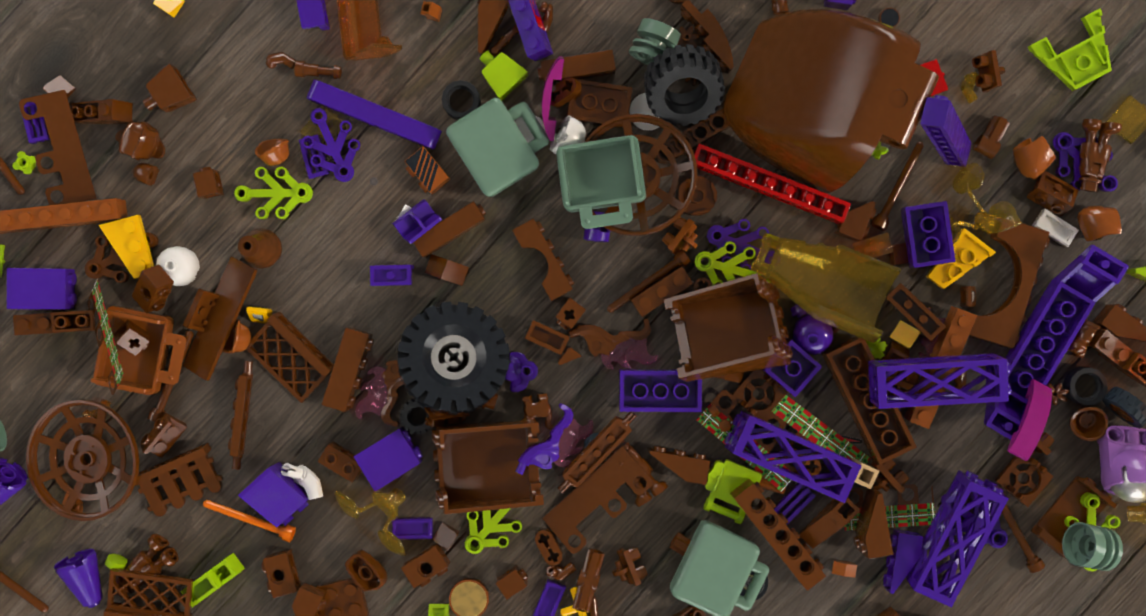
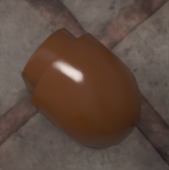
[133,163,159,186]

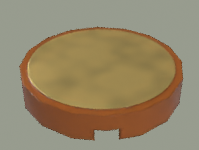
[449,578,489,616]

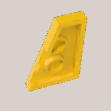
[99,215,154,279]
[926,228,996,289]

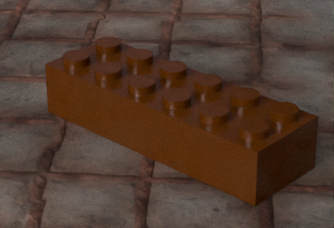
[821,336,917,465]

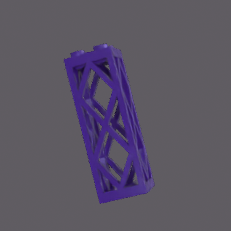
[868,353,1011,409]
[724,410,862,503]
[905,470,1009,608]

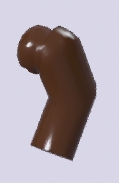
[539,1,553,33]
[266,52,296,69]
[546,562,577,580]

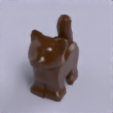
[1067,320,1101,358]
[521,393,553,430]

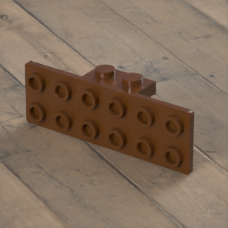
[183,257,257,381]

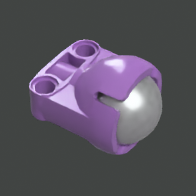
[1097,426,1146,503]

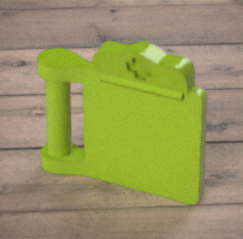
[703,459,762,525]

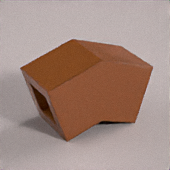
[420,1,442,22]
[832,559,857,578]

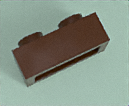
[525,320,570,355]

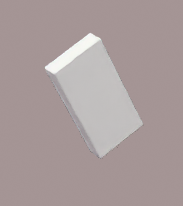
[1032,209,1079,248]

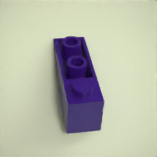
[883,529,923,594]

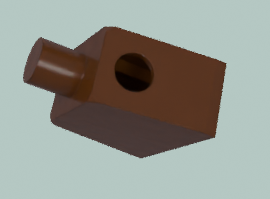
[143,64,197,112]

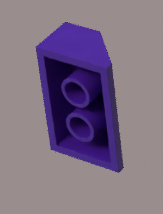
[901,201,956,268]

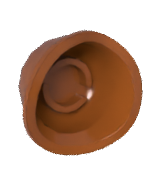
[255,139,289,166]
[223,319,251,354]

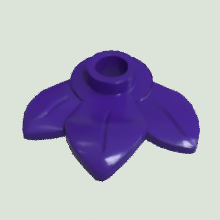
[505,352,538,392]

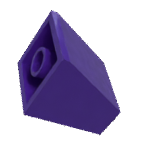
[7,268,77,309]
[354,427,423,492]
[238,462,309,527]

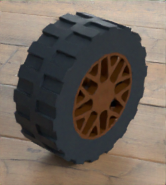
[1102,386,1146,429]

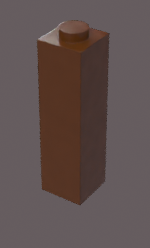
[537,49,616,84]
[413,201,486,258]

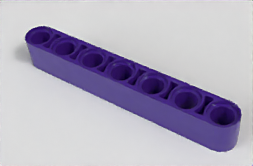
[306,79,442,150]

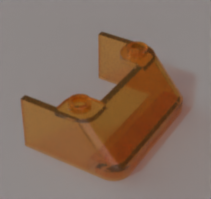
[337,0,402,61]

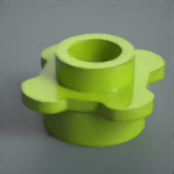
[13,151,36,175]

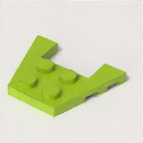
[1027,8,1112,91]

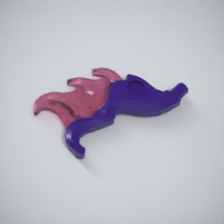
[515,403,594,475]

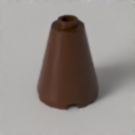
[238,228,282,269]

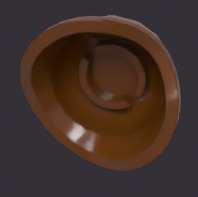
[1070,406,1108,441]

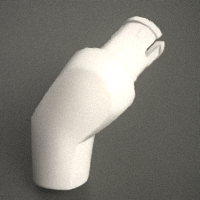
[281,463,323,500]

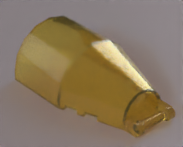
[751,233,901,343]

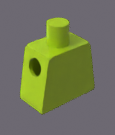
[479,51,528,101]

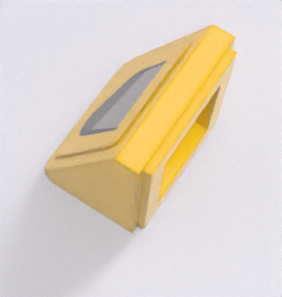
[246,306,272,324]

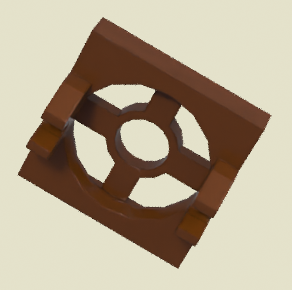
[732,369,788,420]
[995,456,1054,507]

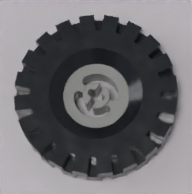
[397,302,510,415]

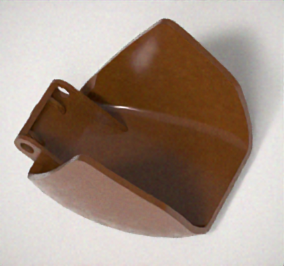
[723,9,939,194]

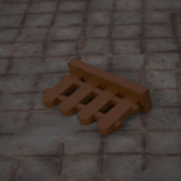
[135,442,223,517]

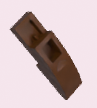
[680,0,734,74]
[13,310,95,335]
[1090,328,1146,387]

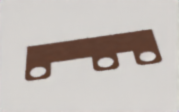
[19,89,96,205]
[542,447,652,554]

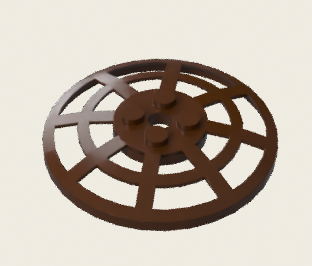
[585,114,697,236]
[26,399,139,521]

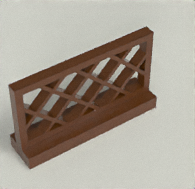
[246,312,334,403]
[104,568,193,616]

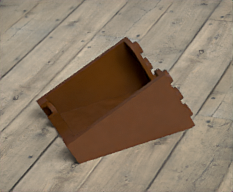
[664,273,793,382]
[432,420,544,514]

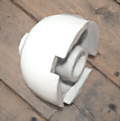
[550,115,586,154]
[156,246,200,286]

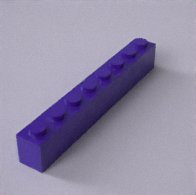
[920,95,972,167]

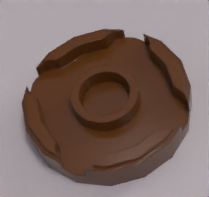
[677,176,717,216]

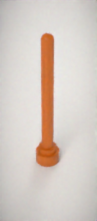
[203,500,296,543]

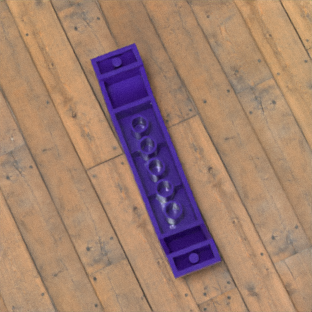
[984,245,1129,440]

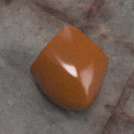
[1013,136,1056,179]
[1077,206,1121,241]

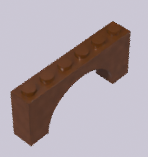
[969,218,1050,349]

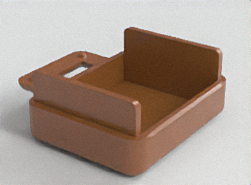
[90,306,187,395]

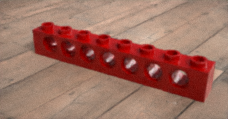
[694,143,851,224]

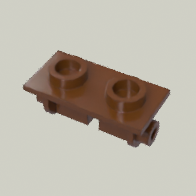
[424,407,470,427]

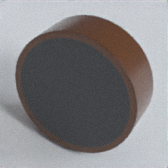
[878,8,900,27]

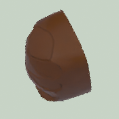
[345,549,387,592]

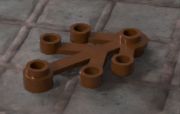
[85,232,159,283]

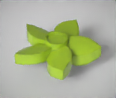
[872,141,889,160]

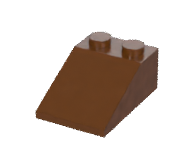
[853,487,893,559]

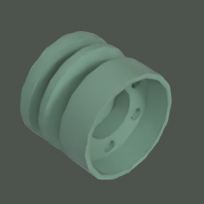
[629,18,681,65]
[1062,522,1123,571]

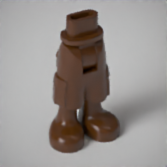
[1079,119,1122,192]
[611,440,668,507]
[115,534,179,598]

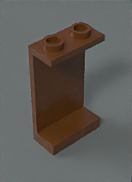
[1031,476,1117,559]

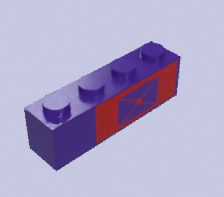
[508,0,553,62]

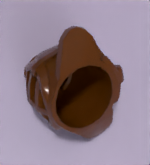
[115,121,165,160]

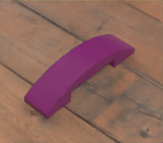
[541,56,564,141]
[1007,379,1052,461]

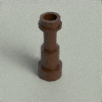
[294,60,342,79]

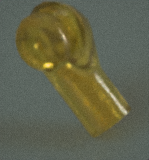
[961,72,979,104]

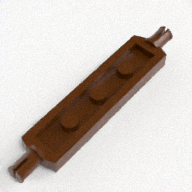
[228,361,253,470]
[557,412,637,493]

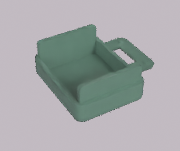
[446,98,549,197]
[556,135,646,229]
[670,520,769,616]

